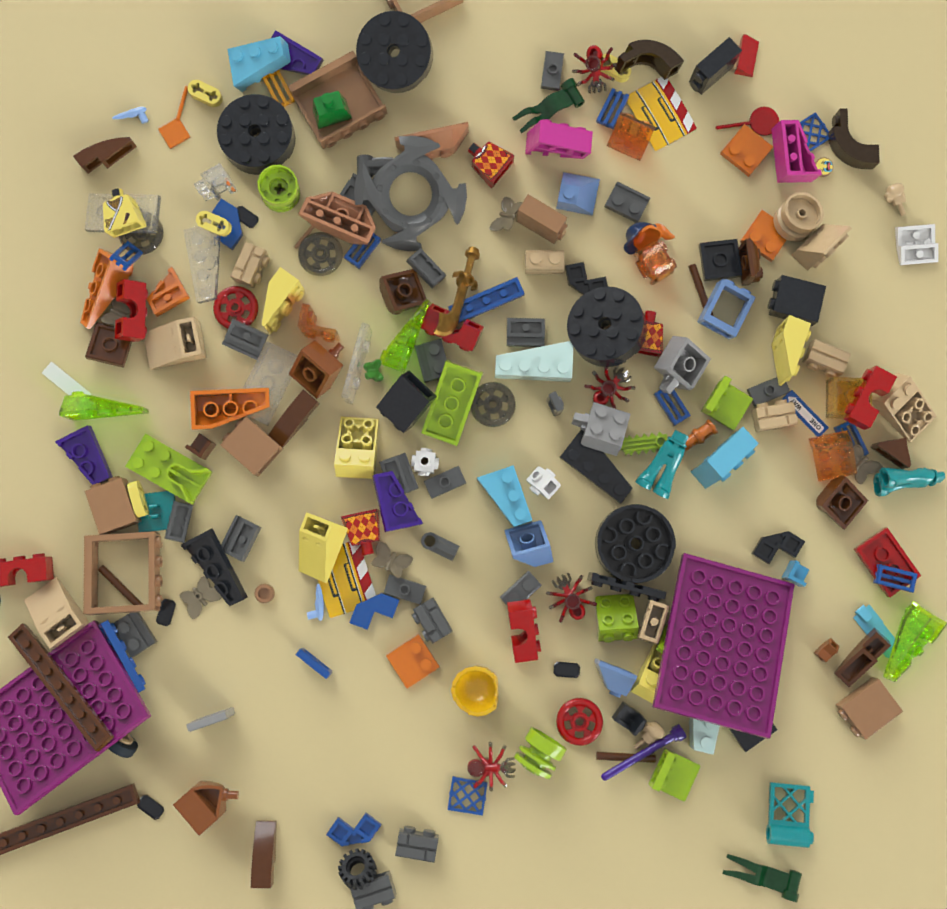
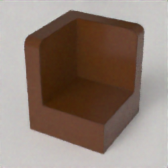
[185,433,216,460]

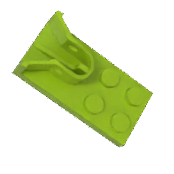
[421,360,484,446]
[125,434,212,505]

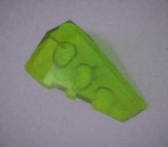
[380,299,431,373]
[59,391,149,421]
[883,602,947,682]

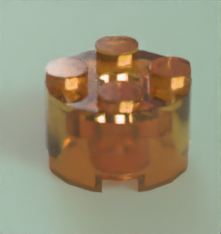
[634,241,677,285]

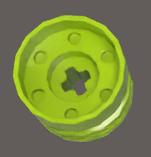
[257,165,300,212]
[514,727,567,779]

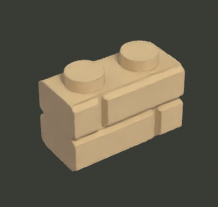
[230,242,270,288]
[525,250,564,274]
[802,339,851,378]
[752,399,798,432]
[637,600,669,645]

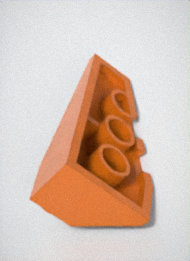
[80,248,133,329]
[190,388,270,430]

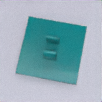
[138,491,175,532]

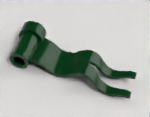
[512,78,585,134]
[722,854,802,902]

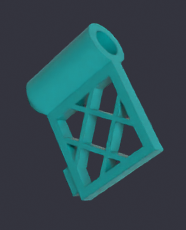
[766,782,814,848]

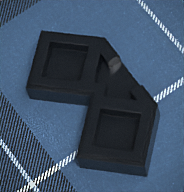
[565,262,608,295]
[751,531,805,564]

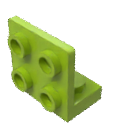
[701,375,753,430]
[648,748,700,801]

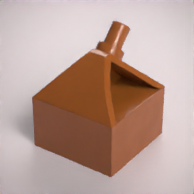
[289,340,344,399]
[173,781,239,836]

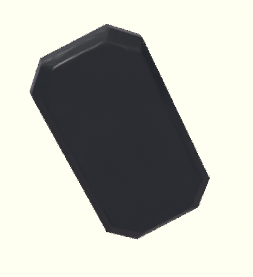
[237,206,259,228]
[156,599,176,626]
[553,662,580,678]
[137,795,164,820]

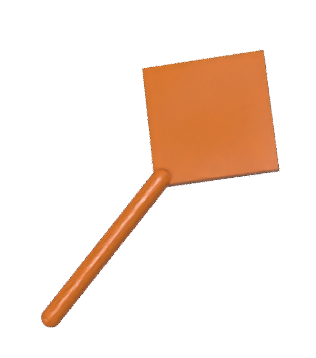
[158,86,190,149]

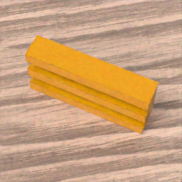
[262,70,295,107]

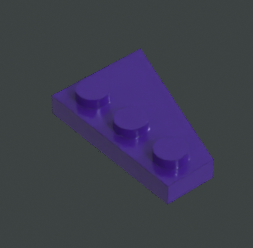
[271,30,324,75]
[55,425,113,485]
[372,471,423,532]

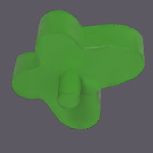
[363,359,384,382]

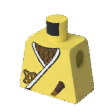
[103,188,147,238]

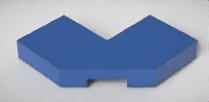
[211,198,243,250]
[349,593,400,630]
[326,813,382,847]

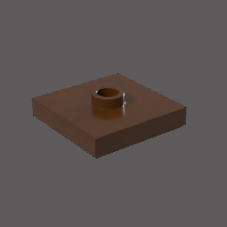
[85,322,132,368]

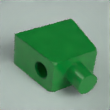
[313,91,352,129]

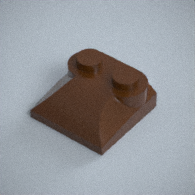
[739,238,763,286]
[379,269,428,315]
[816,475,869,530]

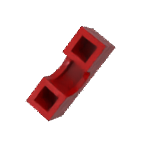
[115,279,148,342]
[420,303,484,351]
[843,366,897,430]
[0,553,54,587]
[507,599,541,663]

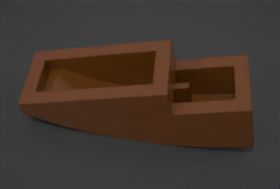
[73,137,137,174]
[269,389,319,447]
[834,628,891,687]
[251,821,277,888]

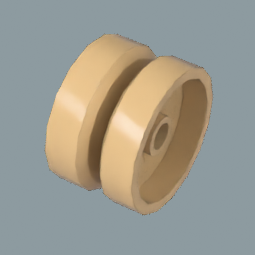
[773,192,824,242]

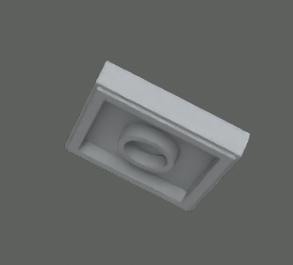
[186,707,235,732]

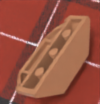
[394,122,469,160]
[298,192,376,245]

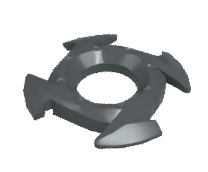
[354,136,467,251]

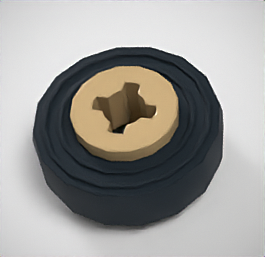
[108,733,138,758]

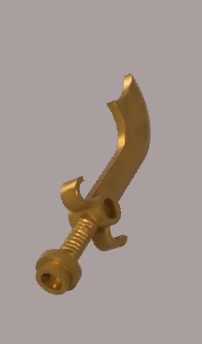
[434,247,480,336]

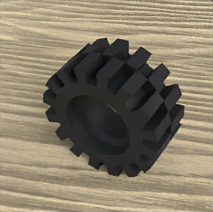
[338,848,377,890]

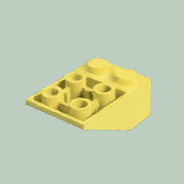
[262,267,304,334]
[771,315,811,386]
[334,417,379,479]
[299,512,348,583]
[631,636,662,704]

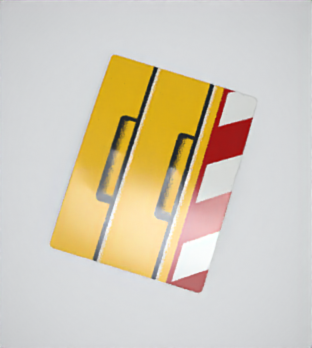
[627,77,697,151]
[318,542,376,618]

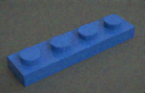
[448,277,525,324]
[98,620,146,693]

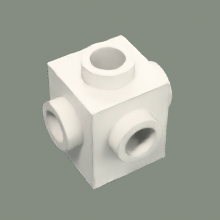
[411,448,439,476]
[526,466,561,500]

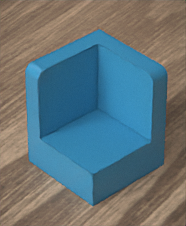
[782,560,809,587]

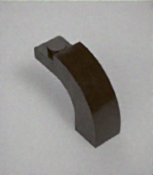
[615,40,684,80]
[828,108,880,169]

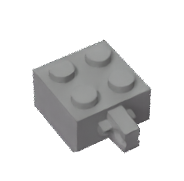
[654,336,711,394]
[572,402,630,456]

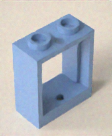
[697,279,756,340]

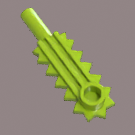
[620,431,670,456]

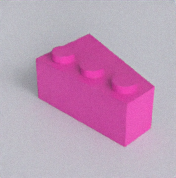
[525,119,593,159]
[771,120,822,183]

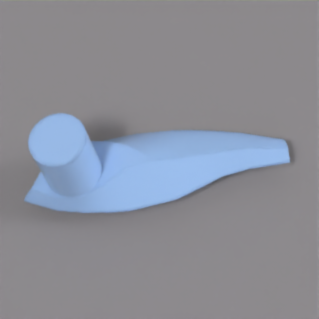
[112,107,149,124]
[307,583,324,621]

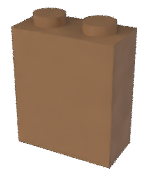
[516,194,568,244]
[221,417,284,477]
[85,476,142,535]
[836,677,903,740]

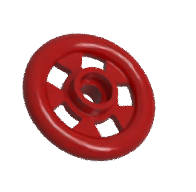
[213,286,258,329]
[556,698,603,746]

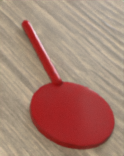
[716,107,779,136]

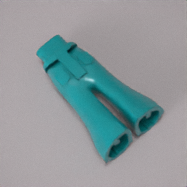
[635,430,689,499]
[873,467,945,497]

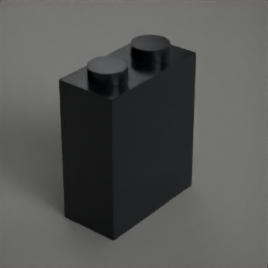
[689,37,742,95]
[767,275,826,326]
[376,371,437,433]

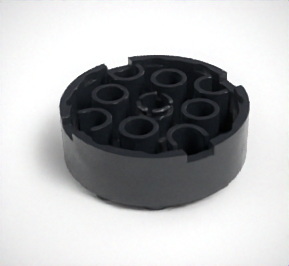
[356,11,433,93]
[217,94,296,175]
[567,287,647,367]
[595,504,676,583]

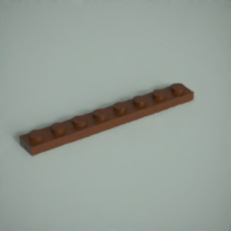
[8,623,114,751]
[0,783,140,855]

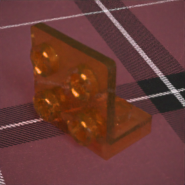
[607,112,655,161]
[297,303,340,343]
[809,430,857,481]

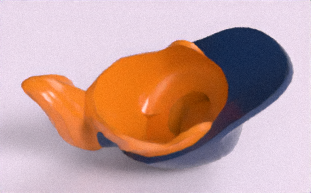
[624,222,675,255]

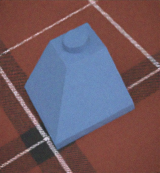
[556,172,600,216]
[504,520,553,567]
[594,658,637,698]

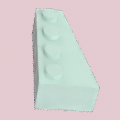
[495,341,573,382]
[689,718,720,755]

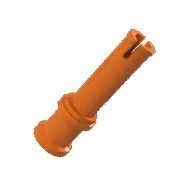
[684,419,718,453]

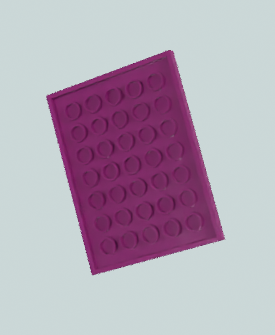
[652,553,795,739]
[0,620,151,815]

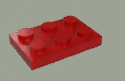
[854,527,921,597]

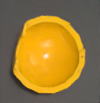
[451,666,498,717]

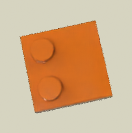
[720,124,773,177]
[740,210,786,262]
[386,634,440,688]

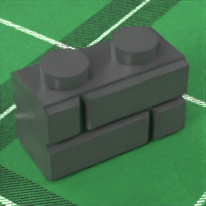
[500,571,542,605]
[412,597,453,644]
[395,826,439,863]
[350,870,396,909]

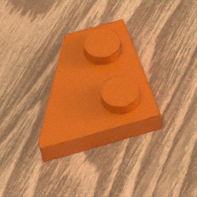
[147,267,190,317]

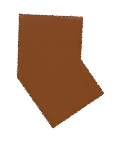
[814,638,840,662]

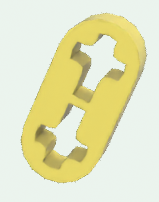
[601,54,631,83]
[188,80,223,107]
[196,211,232,237]
[127,480,149,518]

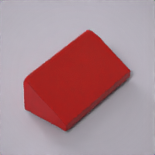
[734,34,759,77]

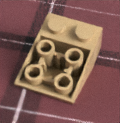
[792,224,852,271]
[144,317,207,370]
[870,373,937,443]
[24,577,90,649]

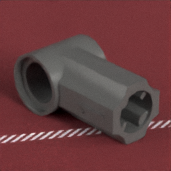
[357,154,393,178]
[421,532,460,561]

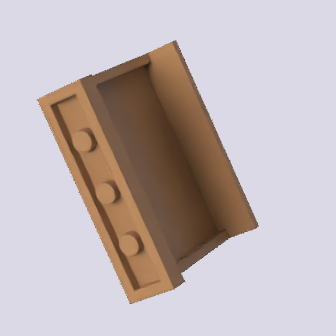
[288,51,387,149]

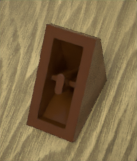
[870,438,911,469]

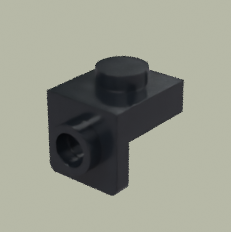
[612,702,647,736]

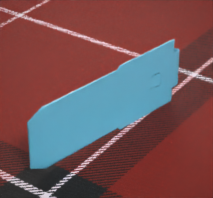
[853,605,902,659]

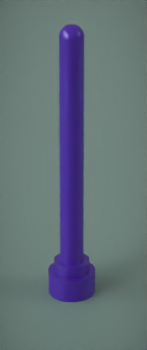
[601,724,687,781]

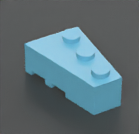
[227,36,291,92]
[691,427,759,489]
[477,465,532,527]

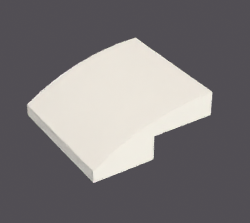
[895,224,938,265]

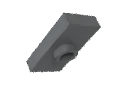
[541,51,564,91]
[406,248,446,289]
[747,377,790,407]
[547,391,564,416]
[424,466,467,499]
[164,501,193,543]
[384,574,426,605]

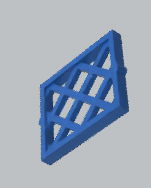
[800,112,829,152]
[448,776,488,816]

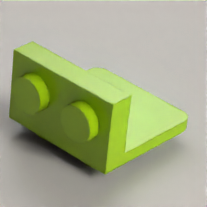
[595,594,639,643]

